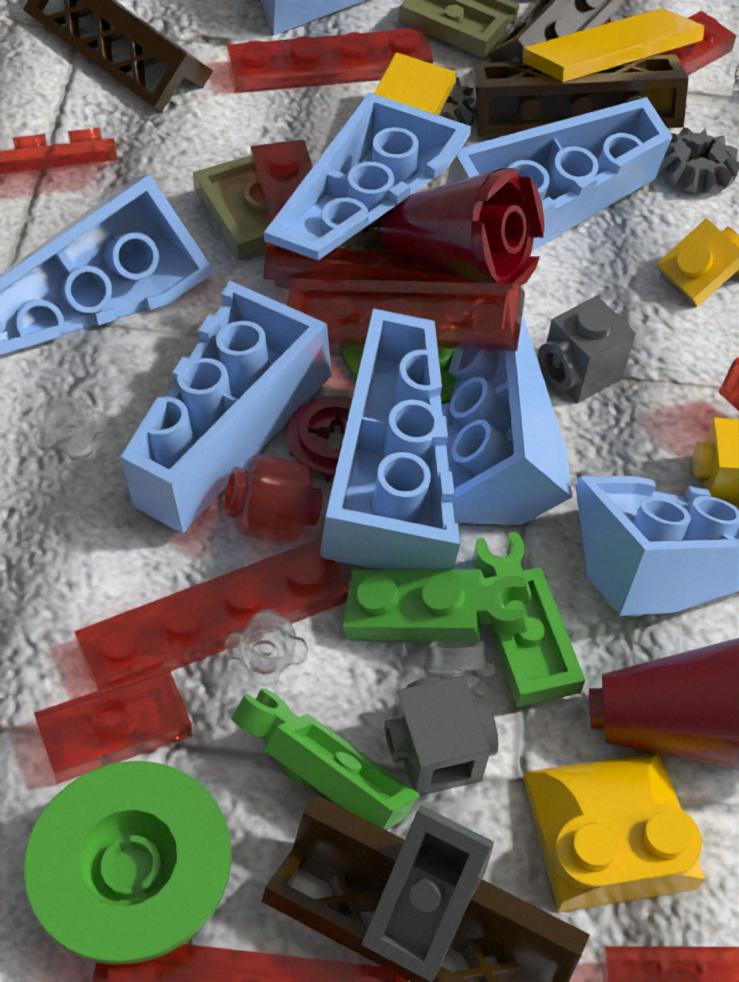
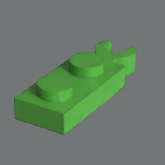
[473,532,586,707]
[342,569,531,642]
[231,688,420,830]

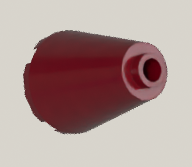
[377,168,545,290]
[589,637,739,770]

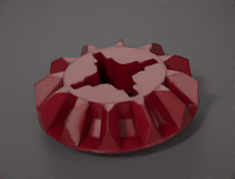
[286,396,352,482]

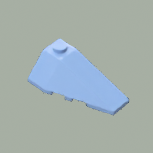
[264,92,471,260]
[0,174,215,355]
[442,289,572,525]
[576,476,739,617]

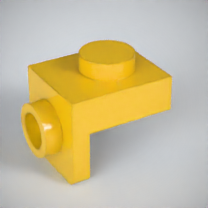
[656,218,739,307]

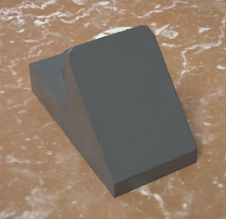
[361,805,494,982]

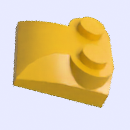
[523,753,704,913]

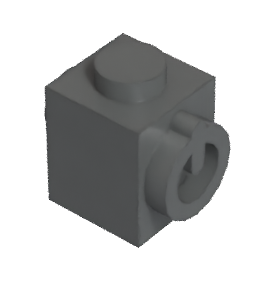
[538,295,636,403]
[384,675,499,796]

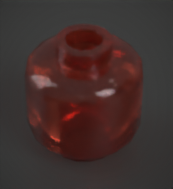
[224,455,323,543]

